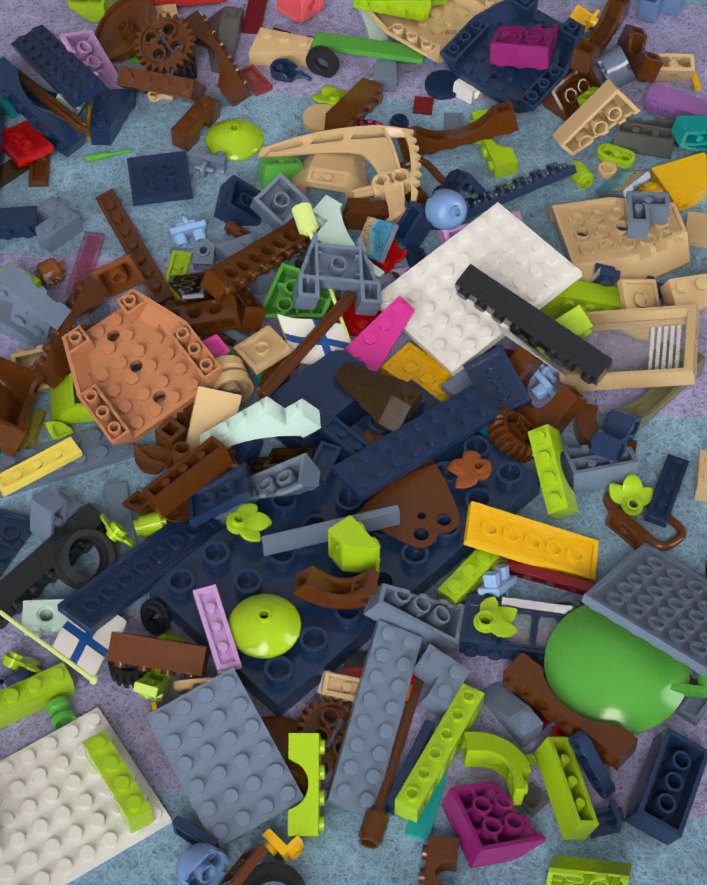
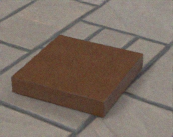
[219,844,269,885]

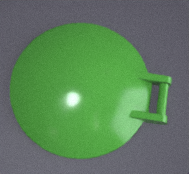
[544,604,707,735]

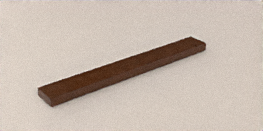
[95,188,175,306]

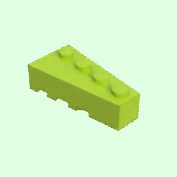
[540,280,621,318]

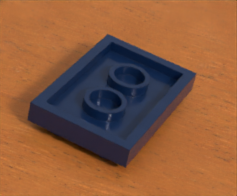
[463,345,532,411]
[188,462,253,527]

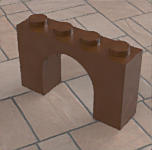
[116,65,206,103]
[509,344,588,435]

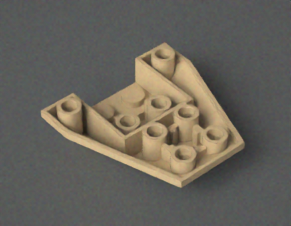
[290,153,368,203]

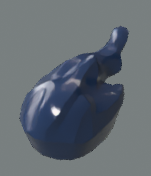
[270,58,312,83]

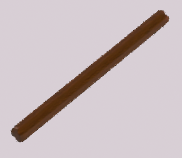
[14,66,87,133]
[257,290,357,399]

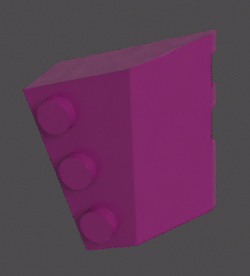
[490,24,559,70]
[441,780,547,868]

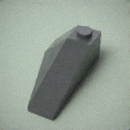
[208,6,244,73]

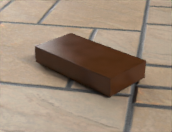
[28,155,50,187]

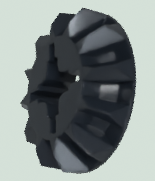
[140,598,172,636]

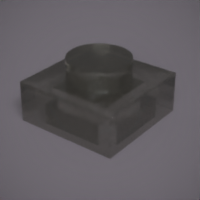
[519,782,550,818]

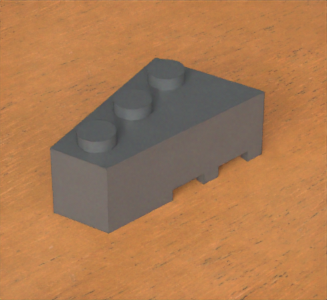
[613,115,679,159]

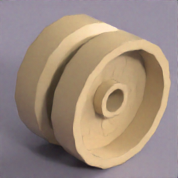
[211,355,254,404]

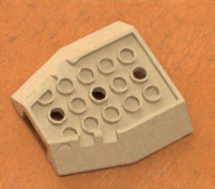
[365,0,501,64]
[545,197,690,287]

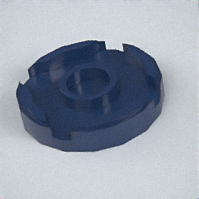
[425,70,458,100]
[0,668,31,690]

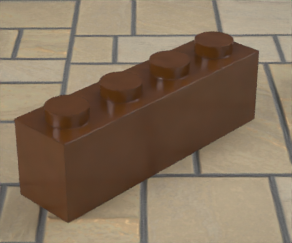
[324,78,384,130]
[142,435,233,518]
[107,631,210,679]

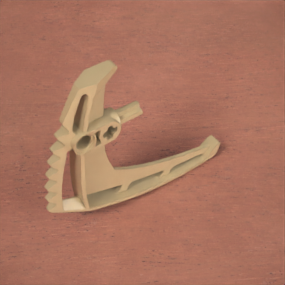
[258,125,422,224]

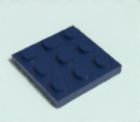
[127,151,193,206]

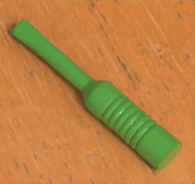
[84,148,132,163]

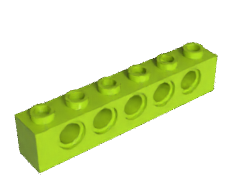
[395,683,485,823]

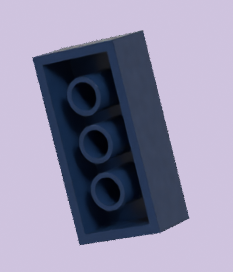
[624,727,707,845]

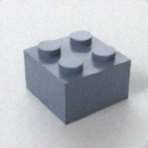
[250,172,310,230]

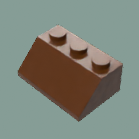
[542,68,601,121]

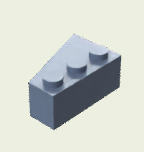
[215,232,276,296]
[560,444,639,493]

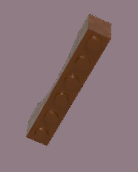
[570,0,631,74]
[184,10,252,107]
[398,100,519,160]
[33,275,109,389]
[502,652,638,771]

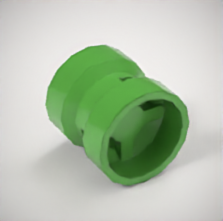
[45,696,77,730]

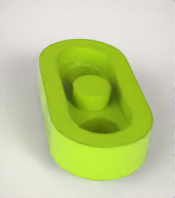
[597,143,636,169]

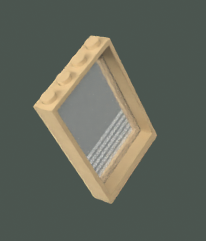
[559,304,700,391]

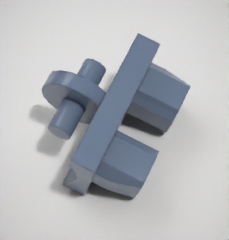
[190,146,227,178]

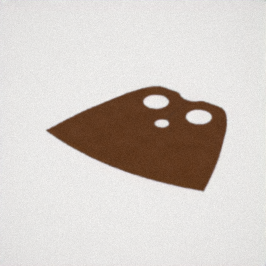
[357,464,460,548]

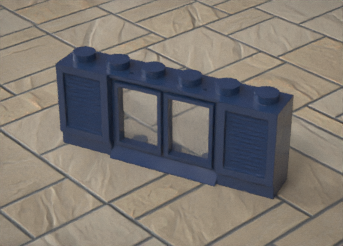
[459,593,576,667]

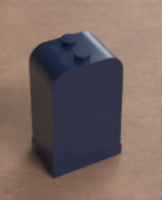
[269,350,368,448]

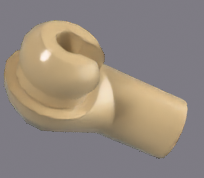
[147,92,175,102]

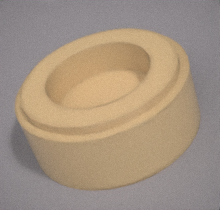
[597,161,617,179]

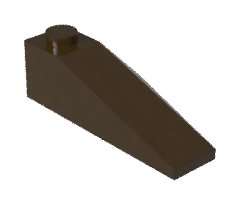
[169,272,215,303]
[334,362,423,433]

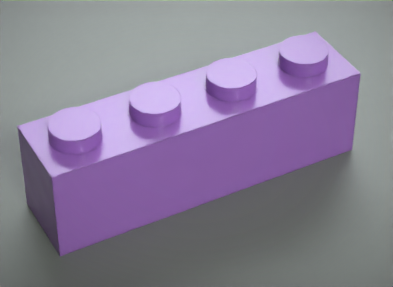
[643,83,707,119]

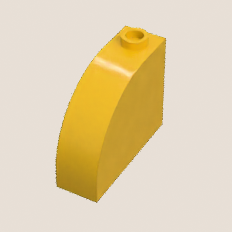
[649,152,707,212]

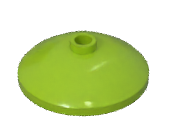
[206,118,264,161]
[228,594,301,658]

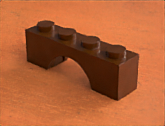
[617,24,663,83]

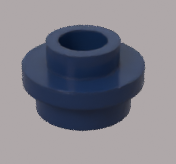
[390,113,409,128]

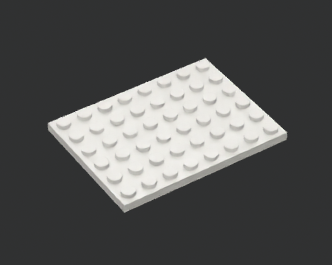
[379,202,582,376]
[0,707,172,885]

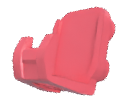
[276,0,325,23]

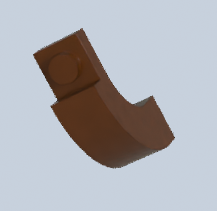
[573,403,637,453]
[293,566,379,609]

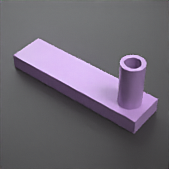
[193,584,242,675]

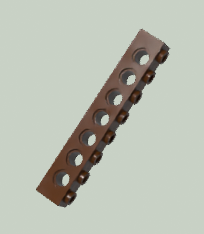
[200,219,321,301]
[70,295,242,341]

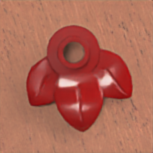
[370,240,408,274]

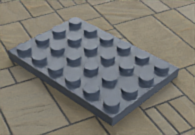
[145,668,304,848]

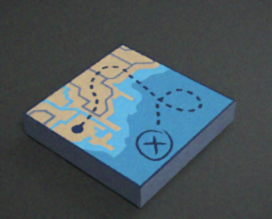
[595,170,651,197]
[359,216,399,264]

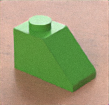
[257,156,303,188]

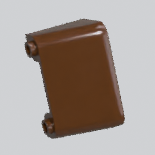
[0,357,45,457]

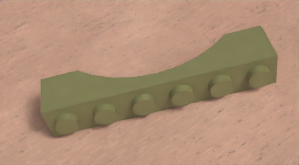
[619,350,706,432]

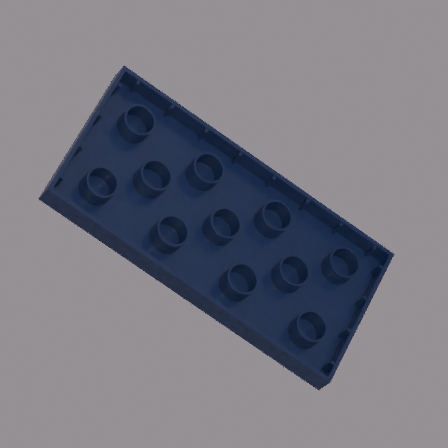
[149,379,540,716]

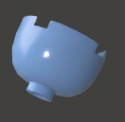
[425,188,468,230]
[176,843,228,885]

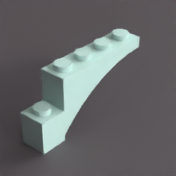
[313,195,385,286]
[200,396,321,448]

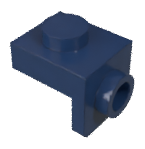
[592,263,621,287]
[590,799,624,839]

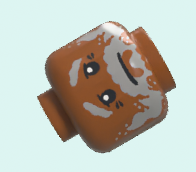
[34,258,67,288]

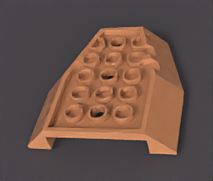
[62,288,223,445]

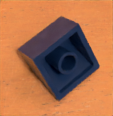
[214,175,261,226]

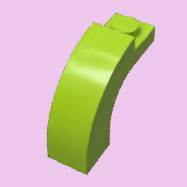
[133,633,187,702]
[460,732,531,805]

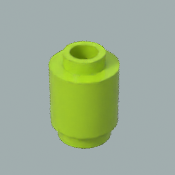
[568,161,594,189]
[133,512,167,538]

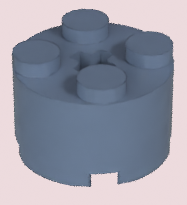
[597,45,636,88]

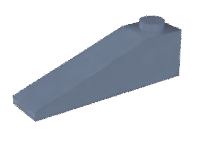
[248,453,321,501]

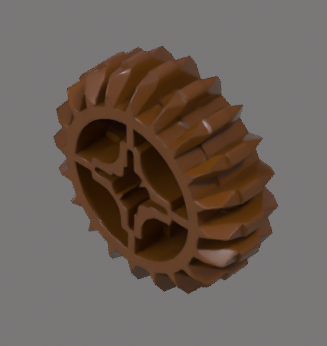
[487,408,536,464]

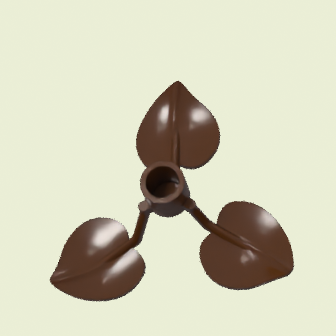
[134,441,236,523]

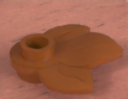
[447,451,492,489]

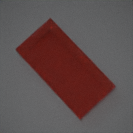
[240,64,273,97]

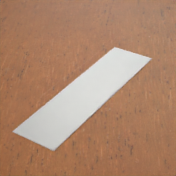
[498,324,567,377]

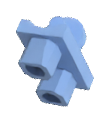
[169,215,206,249]
[528,364,557,401]
[478,564,517,598]

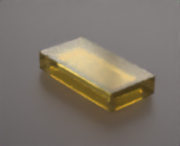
[17,409,47,451]

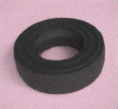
[306,46,339,78]

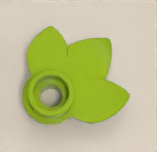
[311,85,348,106]
[609,473,653,517]
[226,503,272,542]
[100,513,135,547]
[473,596,517,638]
[2,650,43,673]

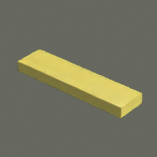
[0,437,83,497]

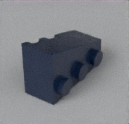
[89,89,136,145]

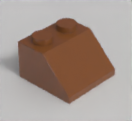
[91,251,146,298]

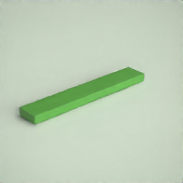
[312,32,425,64]

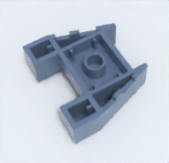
[293,232,382,316]
[0,263,71,347]

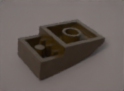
[248,446,317,476]

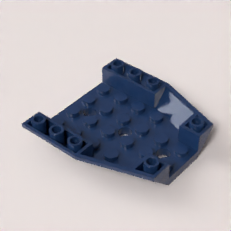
[440,0,585,113]

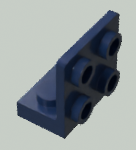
[430,168,486,198]

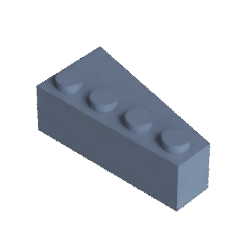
[363,583,465,653]

